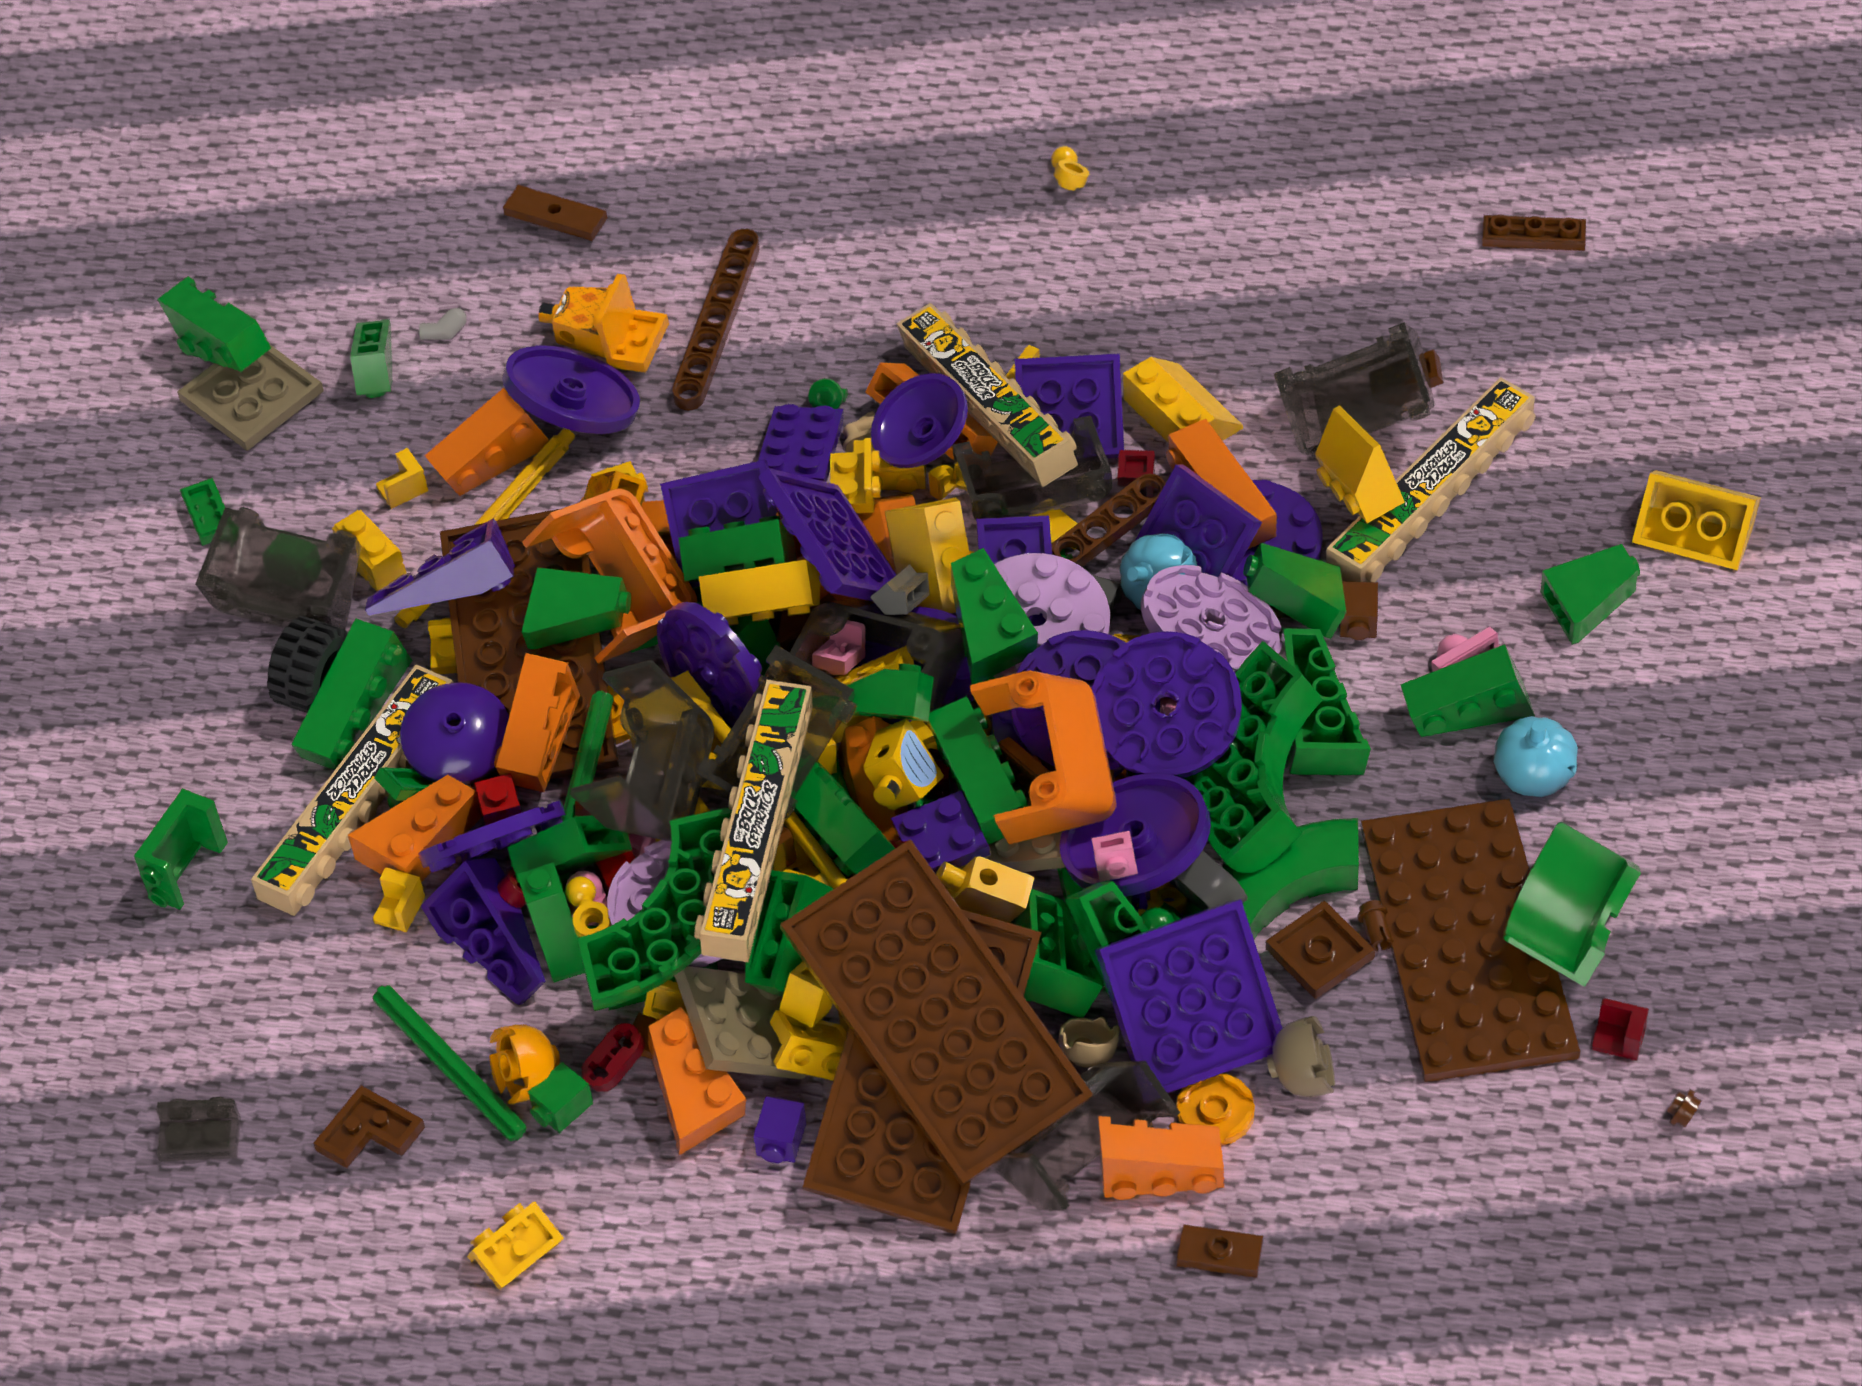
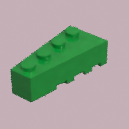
[291,618,413,770]
[1279,628,1371,775]
[928,696,1029,845]
[788,747,895,877]
[1065,881,1148,1000]

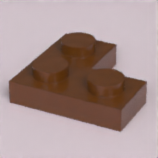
[313,1085,425,1168]

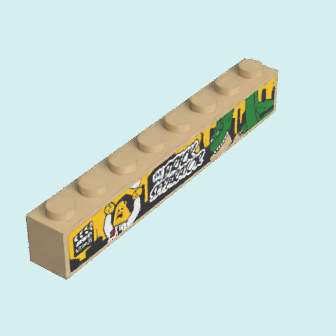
[896,303,1078,487]
[1326,377,1535,582]
[251,665,453,916]
[695,680,813,962]

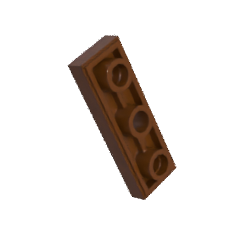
[503,185,608,241]
[1482,215,1586,251]

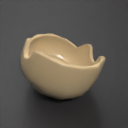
[1058,1017,1120,1068]

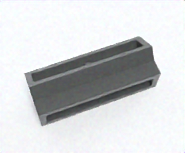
[870,564,930,615]

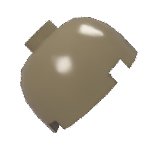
[1267,1016,1335,1097]

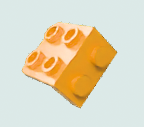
[593,274,669,373]

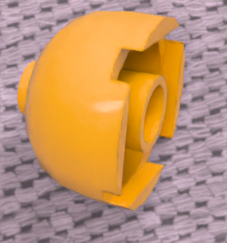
[489,1024,560,1105]

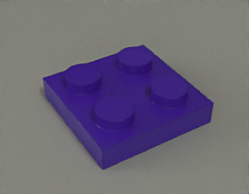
[891,791,991,874]

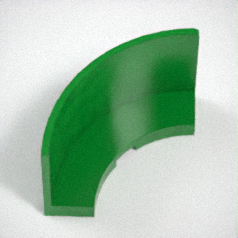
[1503,822,1641,987]

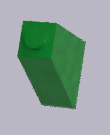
[1243,542,1346,639]
[1540,544,1640,645]
[521,567,631,649]
[507,814,632,883]
[517,862,585,983]

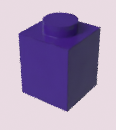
[753,1097,807,1163]

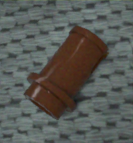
[1357,900,1394,952]

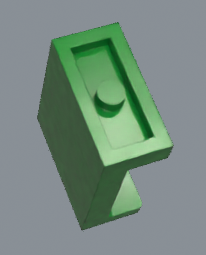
[134,788,228,910]

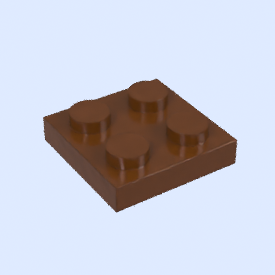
[1265,900,1375,999]

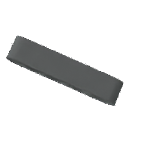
[1169,850,1248,911]

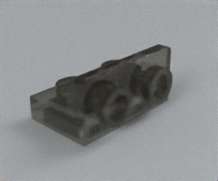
[156,1097,241,1162]

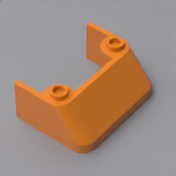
[522,489,697,664]
[970,671,1116,844]

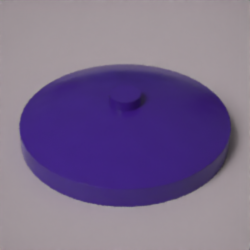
[502,346,640,434]
[1060,773,1211,896]

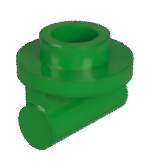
[808,378,848,409]

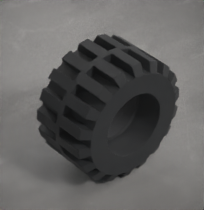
[267,616,348,713]

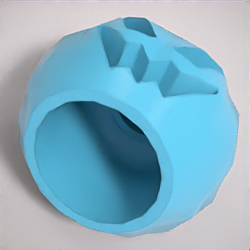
[1119,533,1197,609]
[1494,716,1578,797]

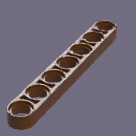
[672,228,760,410]
[1051,474,1165,567]

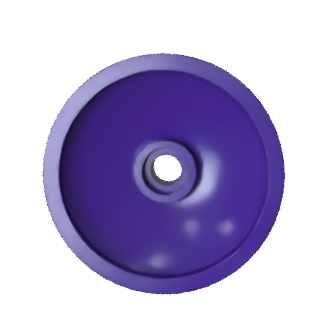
[871,373,968,468]
[400,683,509,785]

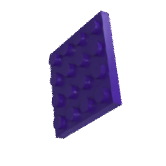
[758,468,896,601]
[1095,899,1282,1100]

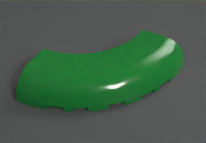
[1194,641,1324,873]
[578,807,732,1012]
[1182,818,1359,940]

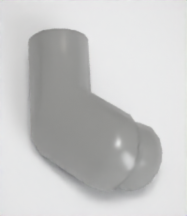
[419,308,467,340]

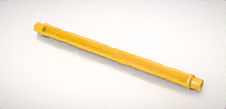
[394,428,575,628]

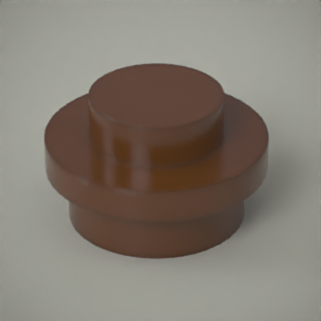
[1666,1089,1702,1127]

